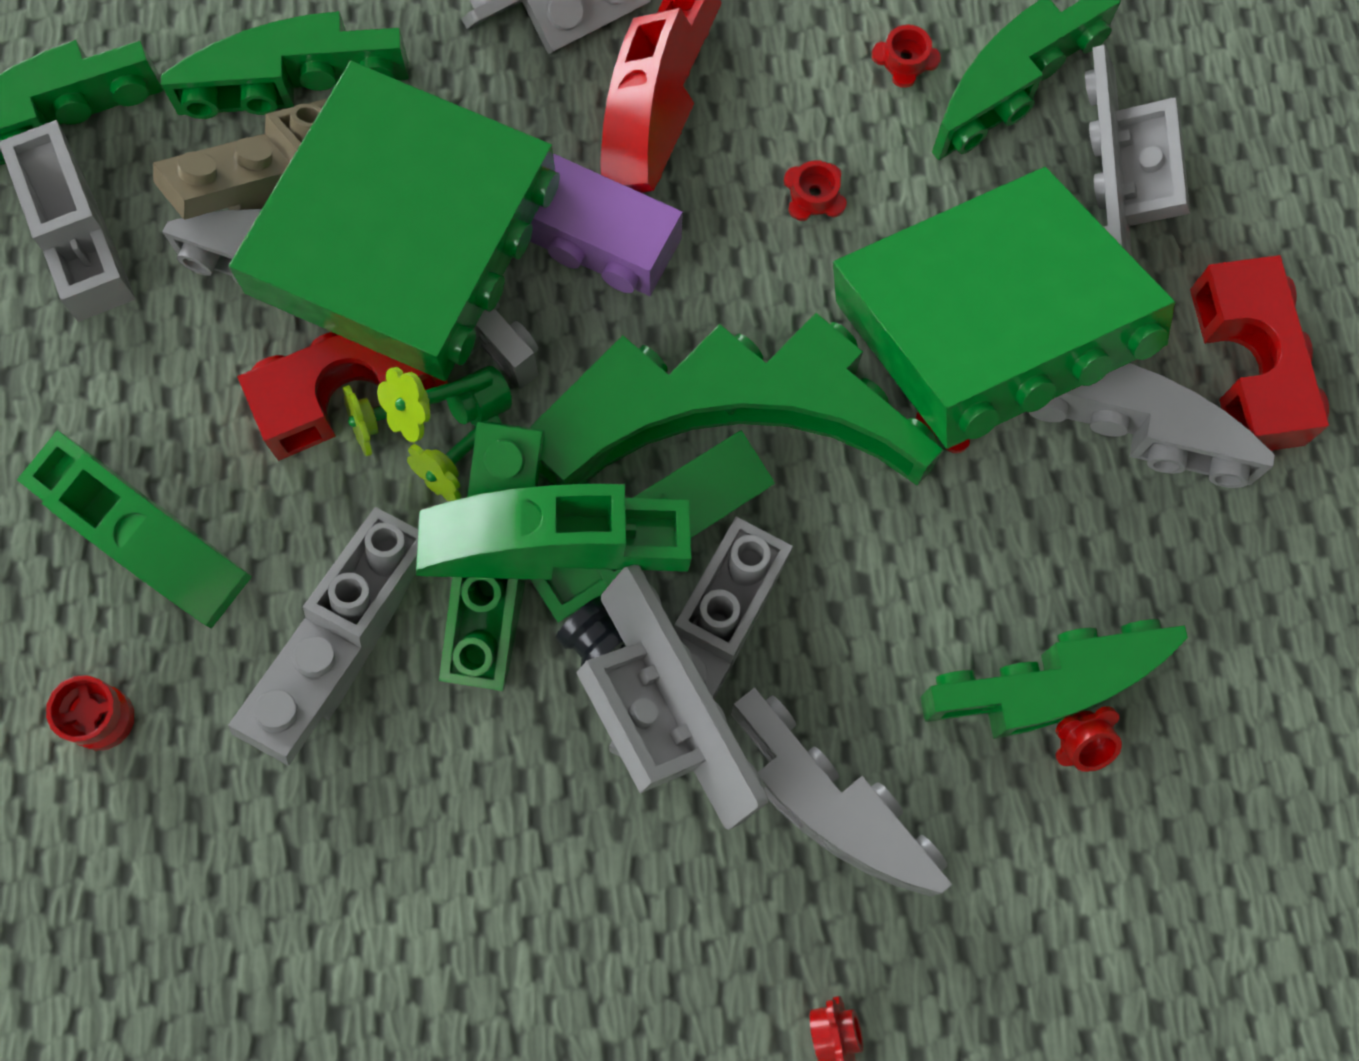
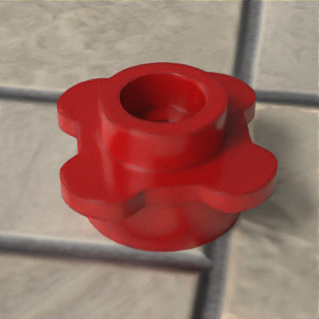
[871,24,941,88]
[783,160,847,221]
[1055,706,1122,772]
[810,996,863,1061]

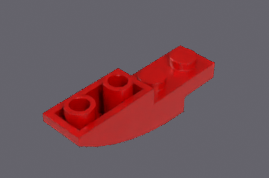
[601,0,722,193]

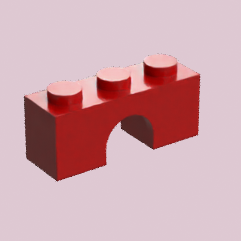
[1190,255,1329,451]
[237,332,448,461]

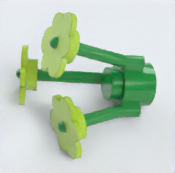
[343,365,512,502]

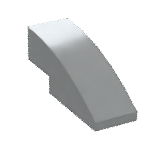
[0,120,136,322]

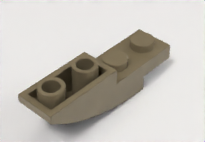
[153,98,328,220]

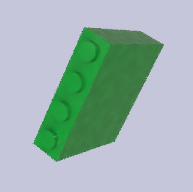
[228,61,560,382]
[833,166,1175,449]

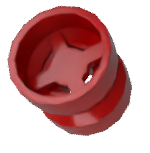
[46,675,134,751]

